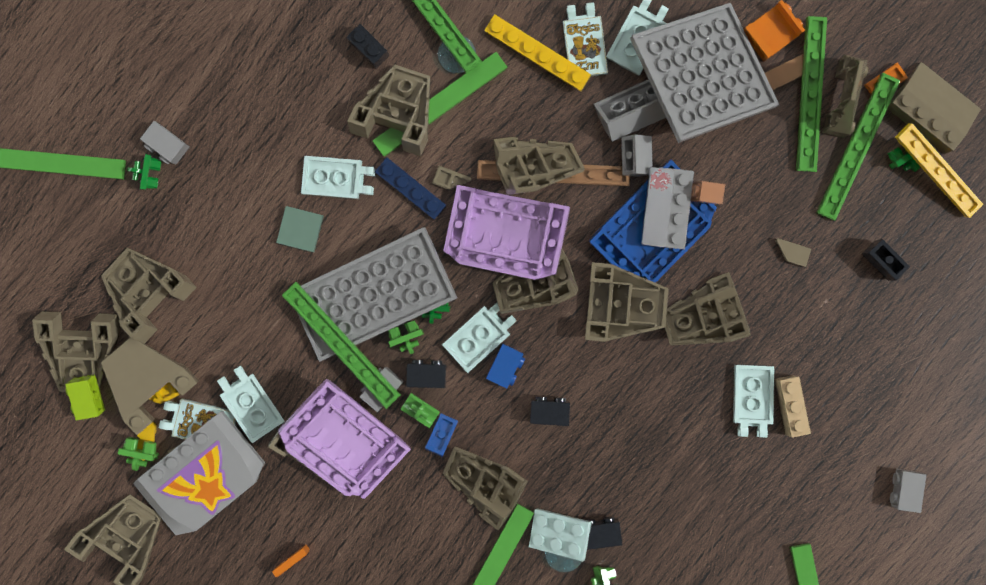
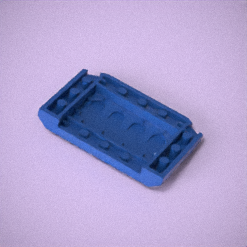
[588,160,717,282]

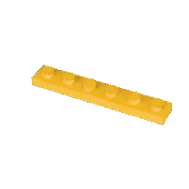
[484,14,591,92]
[895,123,983,218]

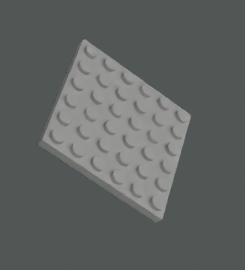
[630,3,779,143]

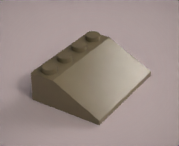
[887,62,981,154]

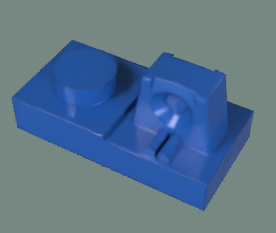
[425,414,458,457]

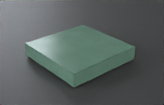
[276,206,324,252]

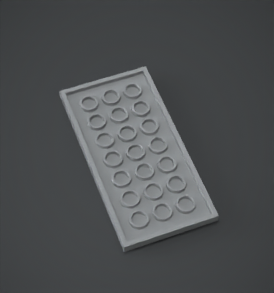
[297,227,457,362]

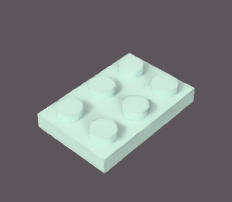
[529,509,591,561]

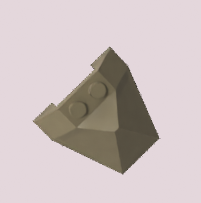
[493,137,585,195]
[493,248,578,314]
[585,262,669,342]
[665,272,751,345]
[443,446,528,530]

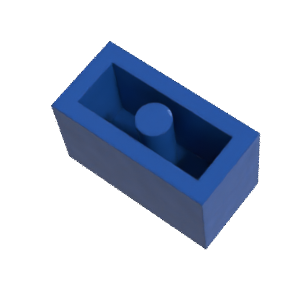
[486,343,525,389]

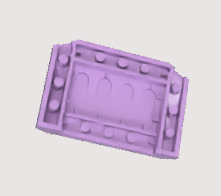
[444,185,570,280]
[278,379,411,499]

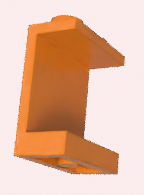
[743,0,805,62]

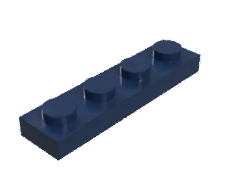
[375,157,446,220]

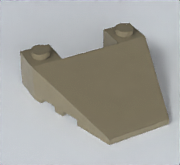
[822,55,868,138]
[347,65,430,157]
[101,248,197,343]
[32,312,120,392]
[101,337,199,435]
[64,495,161,585]

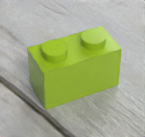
[65,374,105,420]

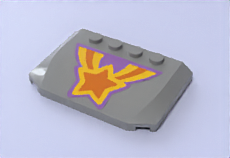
[133,411,265,535]

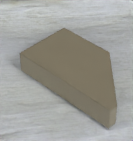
[432,166,472,190]
[775,238,811,267]

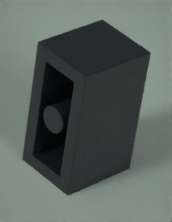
[347,24,389,69]
[862,239,910,281]
[406,360,447,388]
[530,396,570,426]
[586,516,622,550]

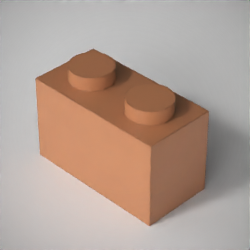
[691,181,725,204]

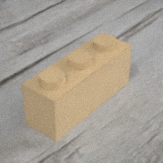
[774,375,811,438]

